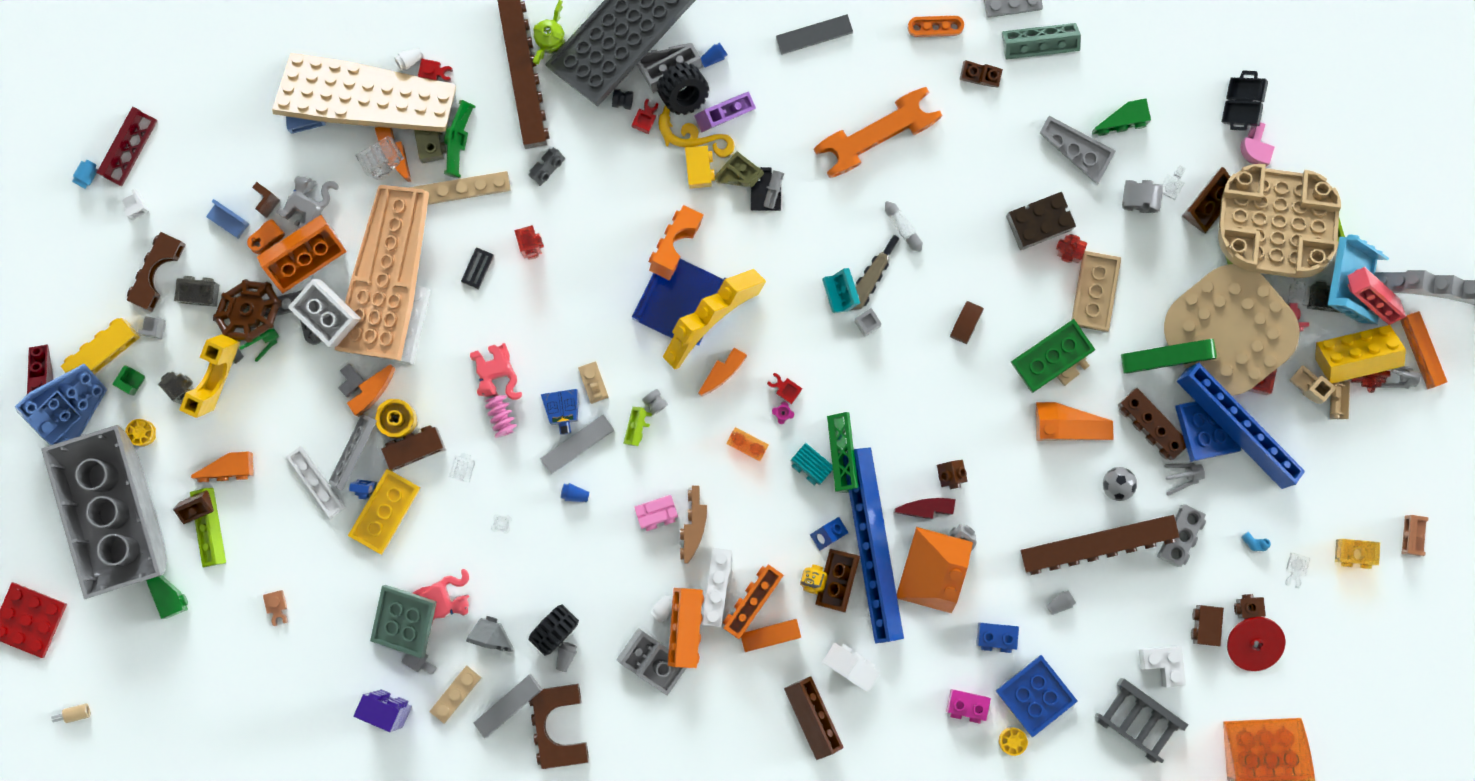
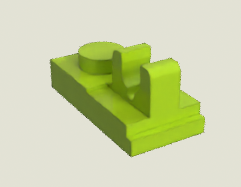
[623,406,652,446]

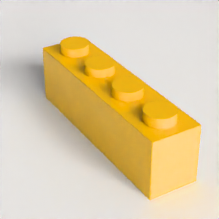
[60,318,141,375]

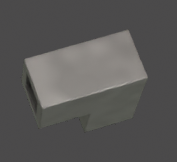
[338,363,365,398]

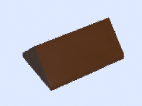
[1182,167,1230,234]
[815,549,860,613]

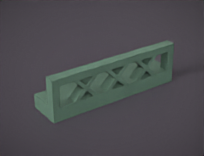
[1002,23,1081,59]

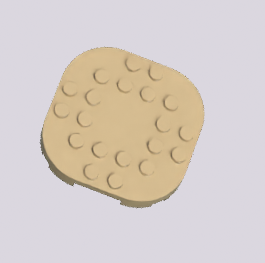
[1218,164,1341,278]
[1164,264,1300,396]

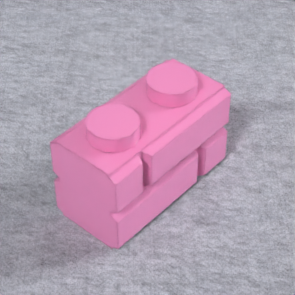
[634,495,678,532]

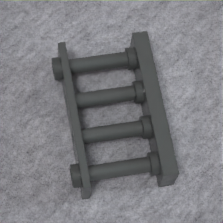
[1094,678,1189,763]

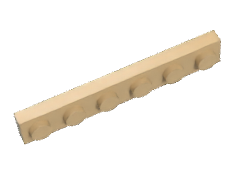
[409,171,511,205]

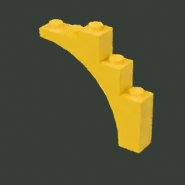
[663,269,766,369]

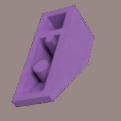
[694,91,756,133]

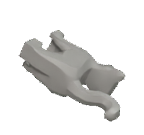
[276,176,339,229]

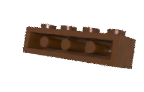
[1117,387,1186,461]
[784,676,844,760]

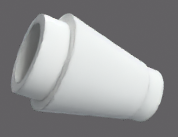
[394,47,424,71]

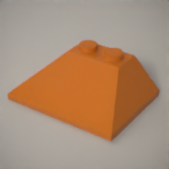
[897,527,973,613]

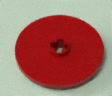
[1227,617,1286,671]

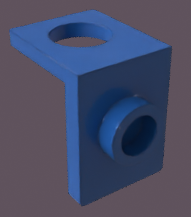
[810,517,849,551]

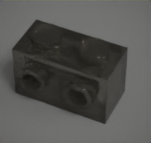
[174,276,220,307]
[1307,281,1341,313]
[158,371,194,404]

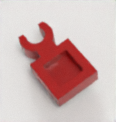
[418,58,453,82]
[631,98,659,134]
[767,373,803,405]

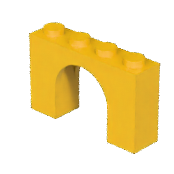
[179,334,241,418]

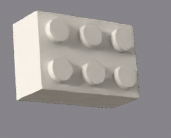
[288,279,361,347]

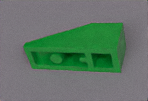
[146,575,188,619]

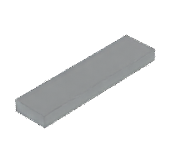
[540,414,614,474]
[473,674,543,739]

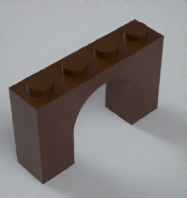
[529,683,589,769]

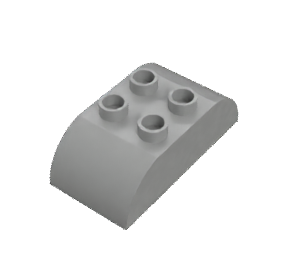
[41,425,166,600]

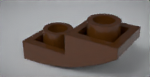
[959,60,1003,88]
[950,301,984,344]

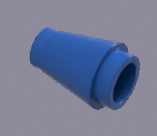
[701,42,728,68]
[560,483,590,503]

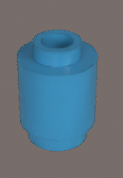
[72,160,98,189]

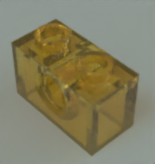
[1335,539,1380,569]

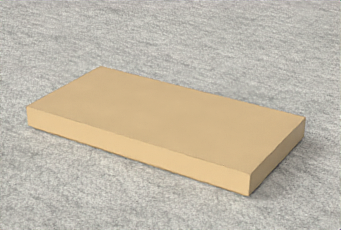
[1071,251,1121,332]

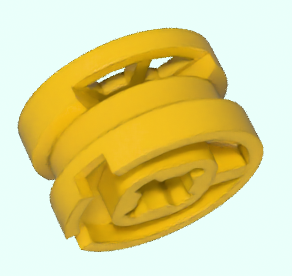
[125,419,156,447]
[998,727,1028,756]

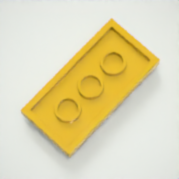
[348,469,421,555]

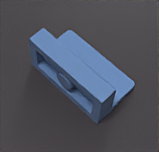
[206,199,249,239]

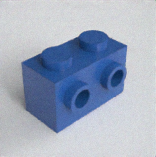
[976,622,1019,653]

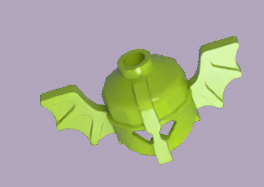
[533,0,565,65]

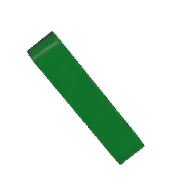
[1121,339,1217,374]

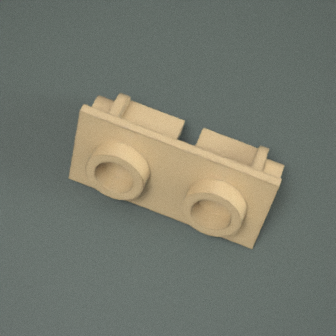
[1330,381,1350,419]

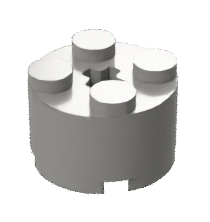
[1122,180,1163,213]

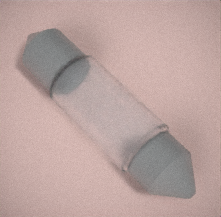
[885,201,923,252]

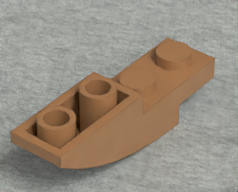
[680,485,707,564]

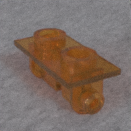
[726,427,769,461]

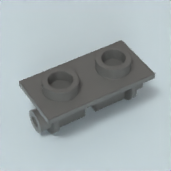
[528,147,566,186]

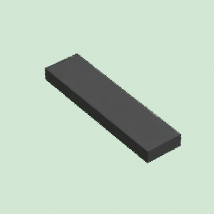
[776,14,853,55]

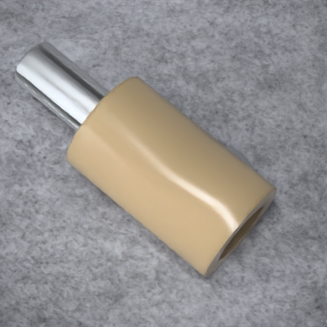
[51,703,91,723]

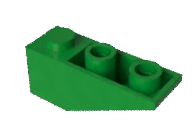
[1092,98,1151,136]

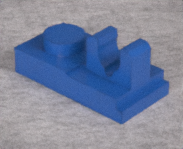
[349,479,377,500]

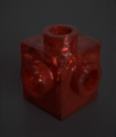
[1056,234,1088,263]

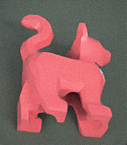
[470,343,522,400]
[413,569,470,625]

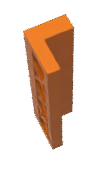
[1400,311,1448,389]

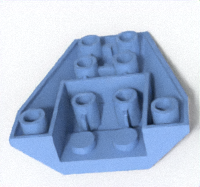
[15,364,108,446]

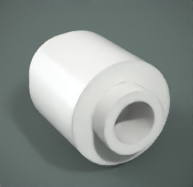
[650,595,673,623]

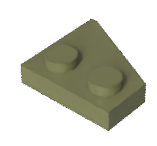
[715,151,764,187]

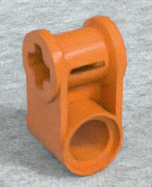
[247,219,285,255]

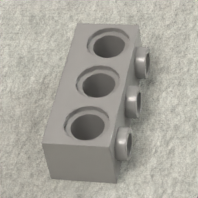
[1157,504,1206,567]

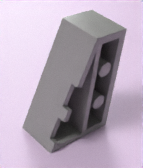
[637,43,703,93]

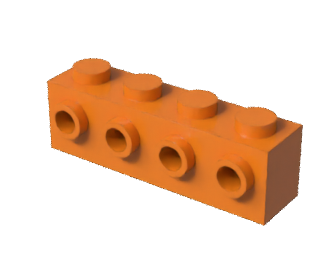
[722,564,784,639]
[668,588,704,668]

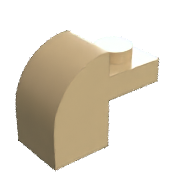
[1289,365,1336,404]

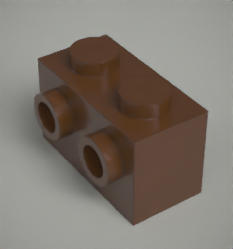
[1191,605,1224,647]

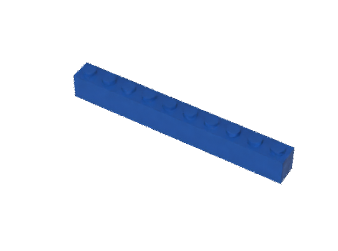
[843,447,904,644]

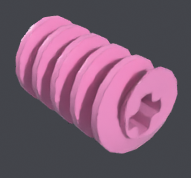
[484,395,517,438]

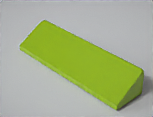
[190,488,226,568]

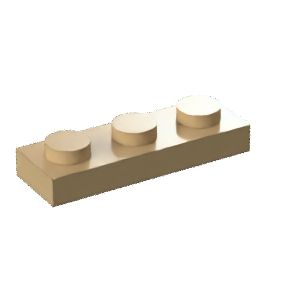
[429,665,482,724]

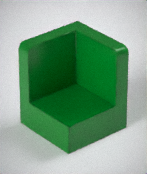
[112,365,145,396]

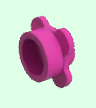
[772,402,794,424]

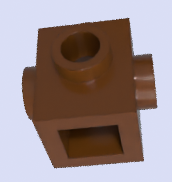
[936,459,968,490]
[1234,594,1266,620]

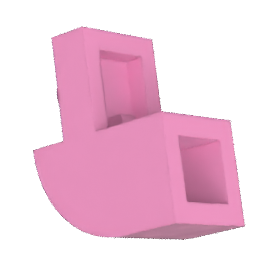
[1240,122,1275,167]

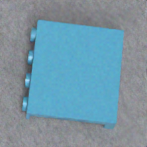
[1328,234,1389,324]

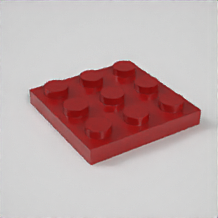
[0,582,67,658]

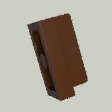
[252,181,280,218]

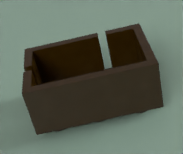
[1006,191,1076,251]

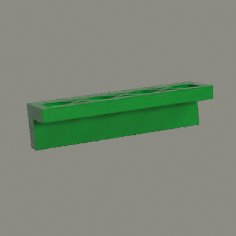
[827,412,858,493]

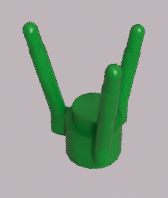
[239,327,280,362]

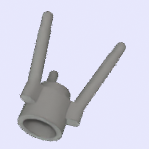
[1369,366,1421,389]
[1164,462,1205,495]

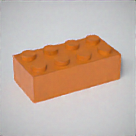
[257,215,347,294]

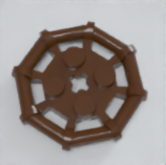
[213,279,282,343]

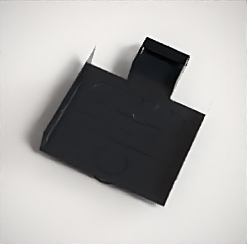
[751,167,781,211]

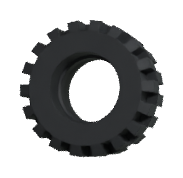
[657,62,709,115]
[528,604,579,656]

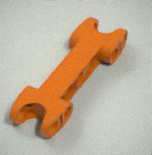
[813,87,943,178]

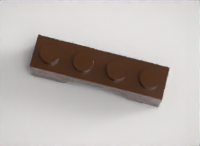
[127,231,186,312]

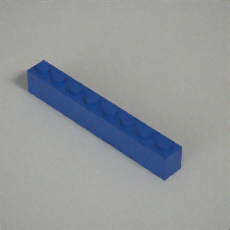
[1176,363,1305,489]

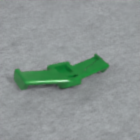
[444,100,476,178]

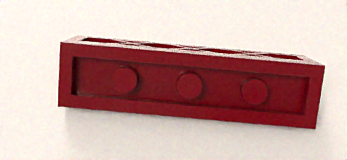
[96,106,158,187]

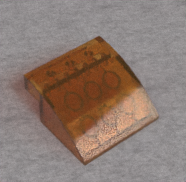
[1223,718,1315,781]

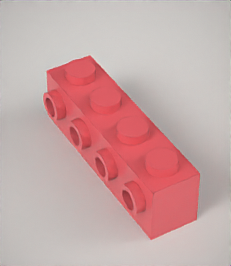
[1347,267,1406,325]

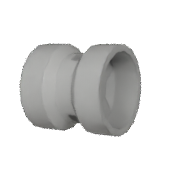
[642,389,668,415]

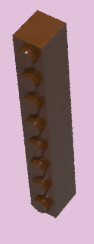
[497,0,550,149]
[1020,515,1180,575]

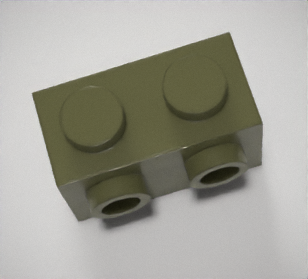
[414,130,447,164]

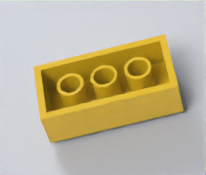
[1315,325,1406,383]

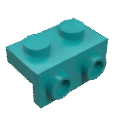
[822,268,860,313]

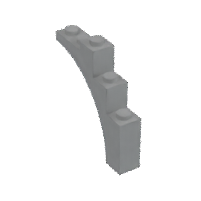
[1374,270,1475,305]

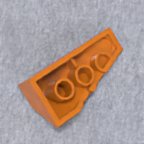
[1036,402,1114,441]

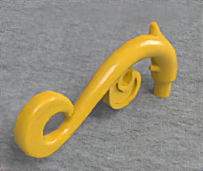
[658,106,735,158]

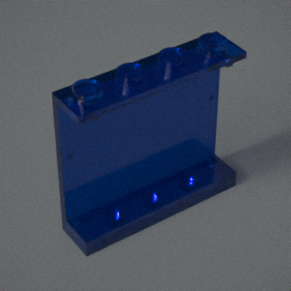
[632,258,727,349]

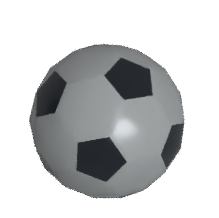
[1103,467,1137,501]

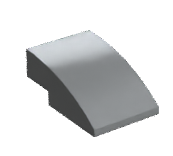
[616,628,687,696]

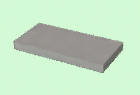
[328,414,377,491]

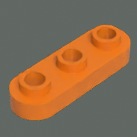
[907,15,965,37]

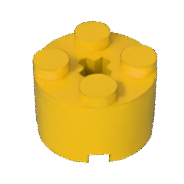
[375,399,417,439]

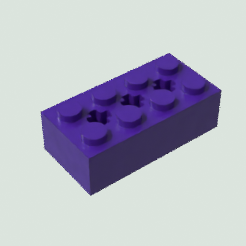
[353,689,412,732]

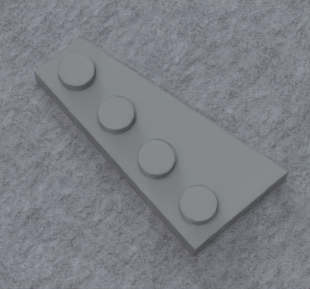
[1039,115,1116,185]

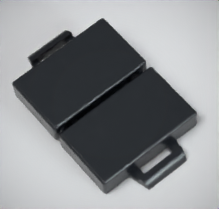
[1221,70,1269,131]

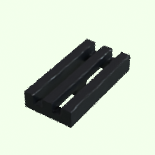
[461,247,494,290]

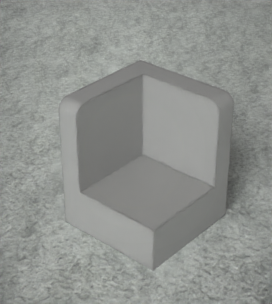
[854,308,882,337]
[137,316,166,339]

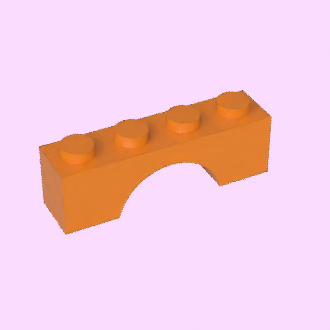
[648,205,704,281]

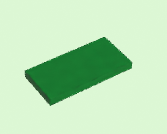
[1010,319,1096,393]

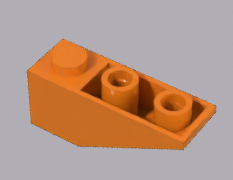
[191,451,254,483]

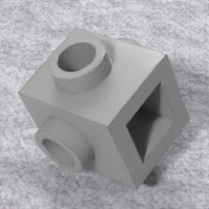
[948,523,977,551]

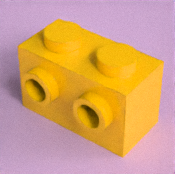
[685,145,715,189]

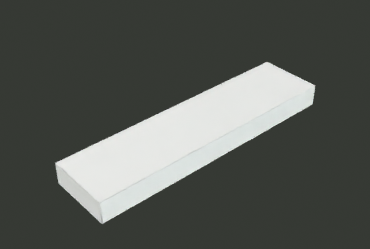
[285,446,346,519]

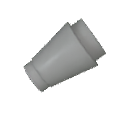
[1046,590,1076,615]
[556,642,577,672]

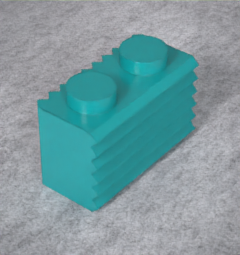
[790,442,833,486]

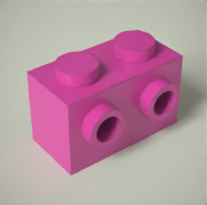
[946,689,991,724]

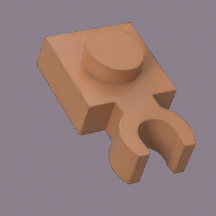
[263,590,288,626]

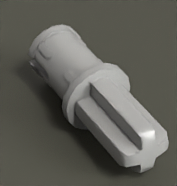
[764,170,785,209]

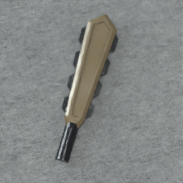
[851,235,900,310]

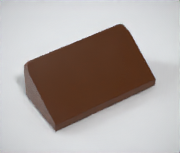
[173,490,214,524]

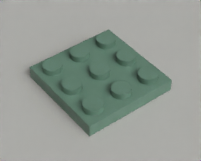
[370,585,437,658]

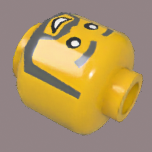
[800,564,828,595]

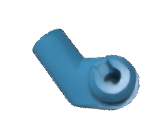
[1241,531,1271,552]

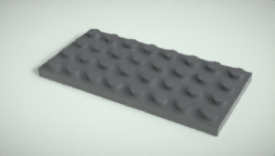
[545,0,696,107]

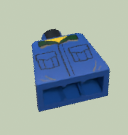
[541,389,579,435]

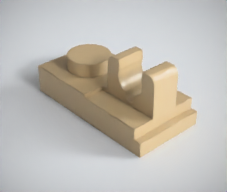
[578,361,609,404]

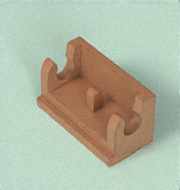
[1401,515,1429,556]

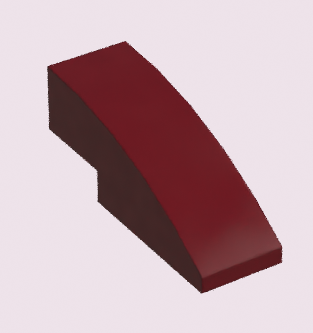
[893,498,956,519]

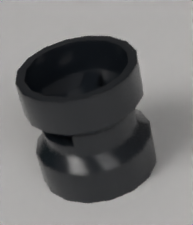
[612,89,634,110]

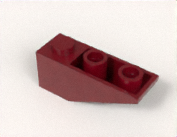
[27,344,54,394]

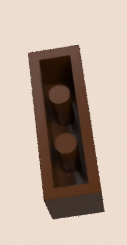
[381,425,446,471]

